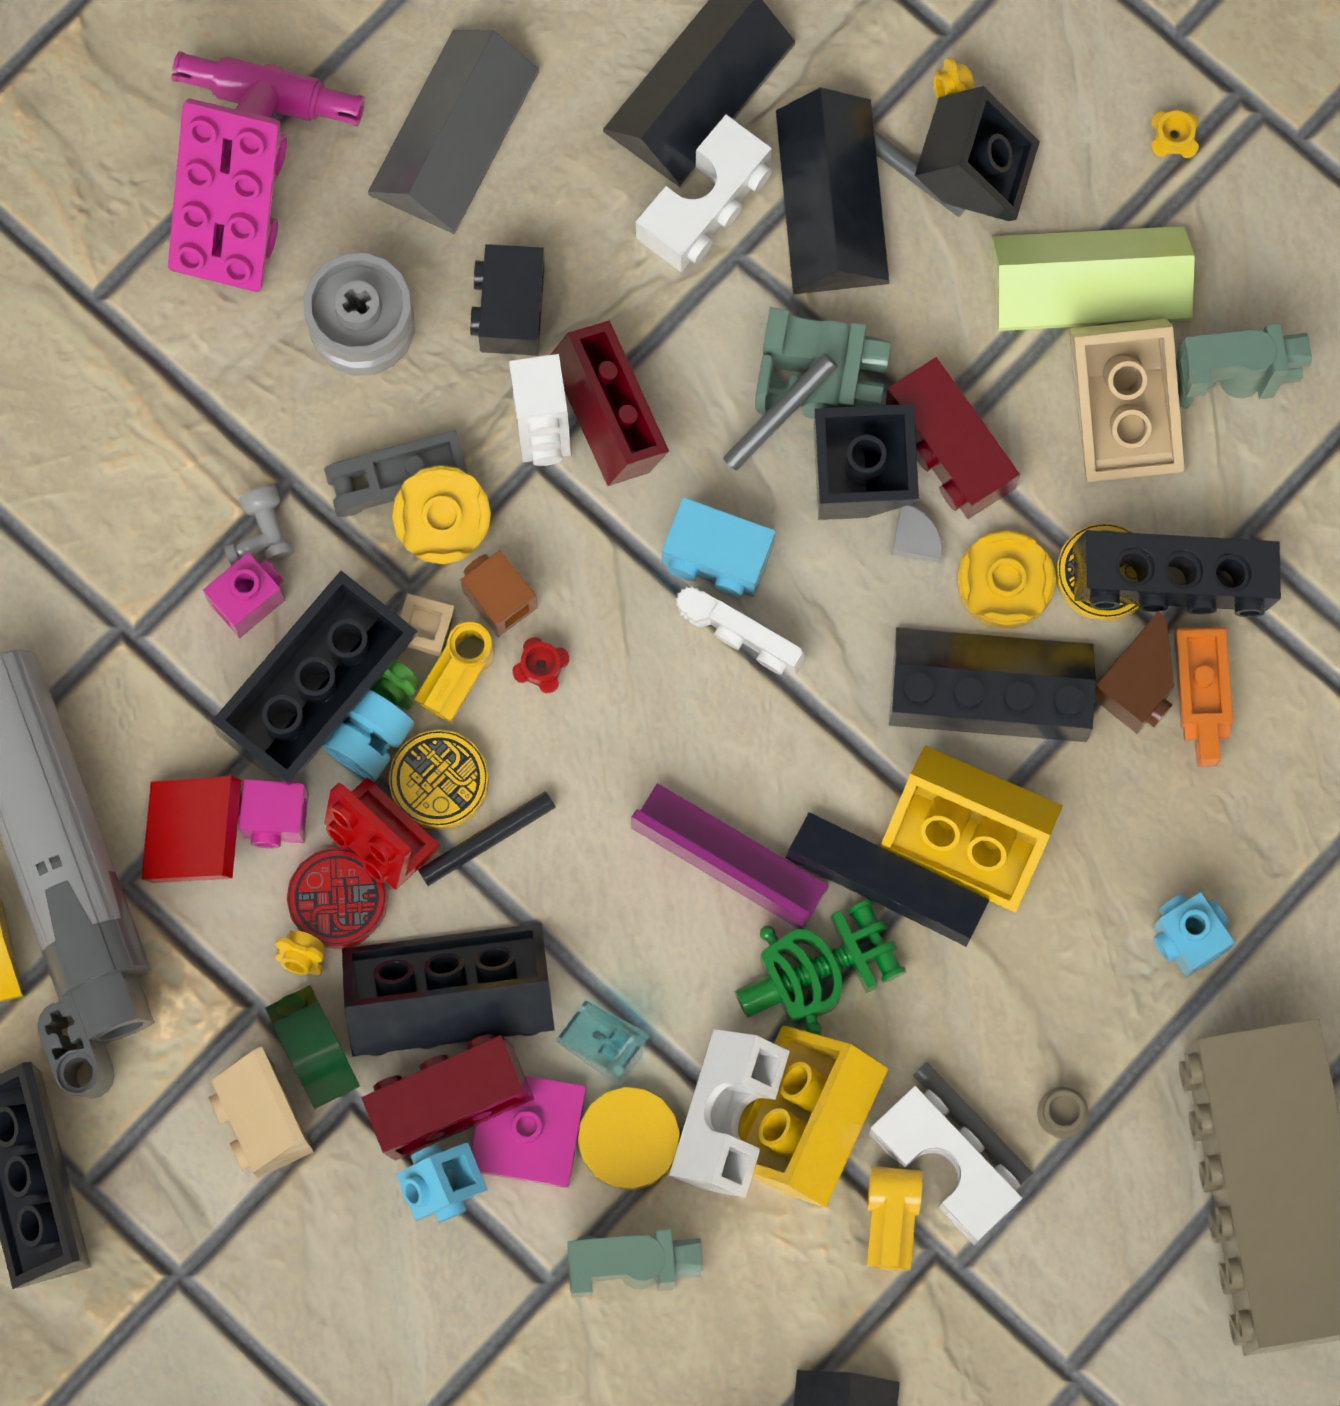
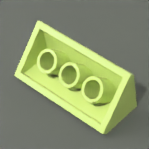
[991,226,1195,331]

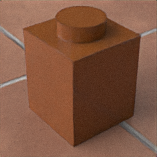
[460,550,538,637]

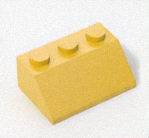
[880,745,1063,913]
[738,1025,889,1208]

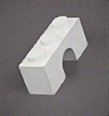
[636,115,773,272]
[509,354,571,466]
[669,1029,790,1198]
[868,1086,1022,1245]

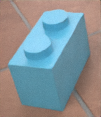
[662,497,776,598]

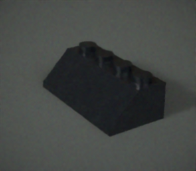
[211,570,418,786]
[888,628,1096,742]
[342,923,555,1057]

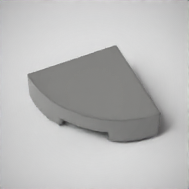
[892,505,942,563]

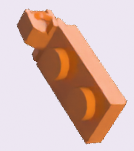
[1174,627,1233,767]

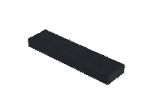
[786,812,989,947]

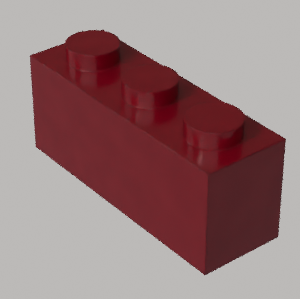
[550,320,669,486]
[885,357,1021,519]
[361,1034,534,1161]

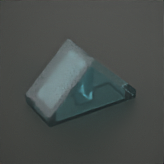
[556,1000,649,1087]

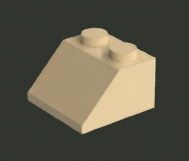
[208,1046,314,1178]

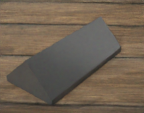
[368,30,539,234]

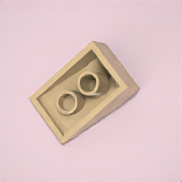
[1069,318,1185,482]

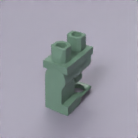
[755,307,891,419]
[1176,323,1312,409]
[567,1229,703,1299]

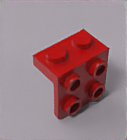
[324,777,439,890]

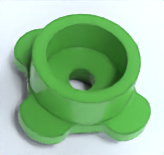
[373,661,419,710]

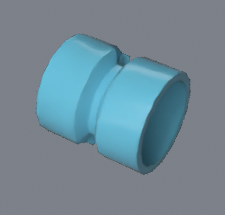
[322,690,415,782]

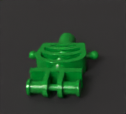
[734,899,906,1035]

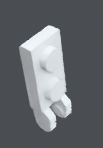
[675,586,805,675]

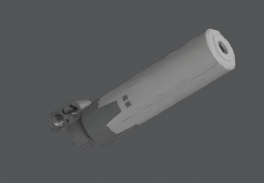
[0,649,155,1099]

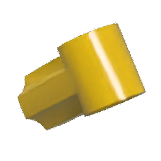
[414,622,494,723]
[866,1165,923,1271]

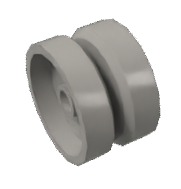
[304,253,415,376]

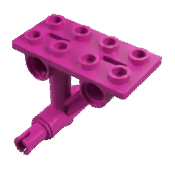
[168,51,365,292]

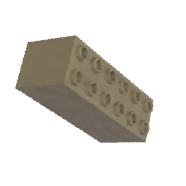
[1179,1019,1340,1356]

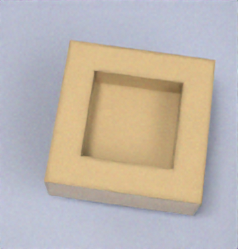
[400,593,456,657]

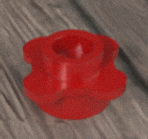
[512,637,570,694]

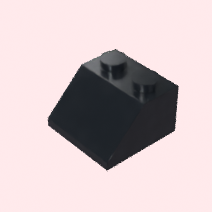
[914,86,1040,221]
[813,404,919,520]

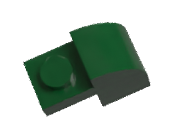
[265,985,360,1109]

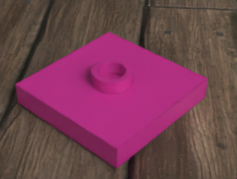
[471,1076,586,1189]

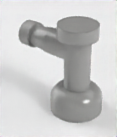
[224,485,294,565]

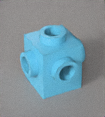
[1153,892,1235,978]
[396,1142,488,1223]

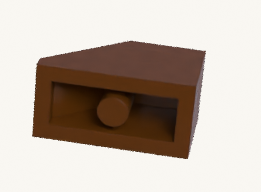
[1095,611,1174,734]

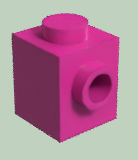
[203,552,285,639]
[238,779,309,849]

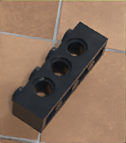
[1074,530,1281,617]

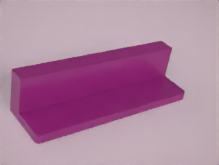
[631,783,829,929]

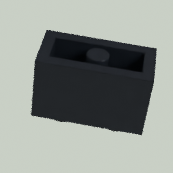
[470,244,545,356]

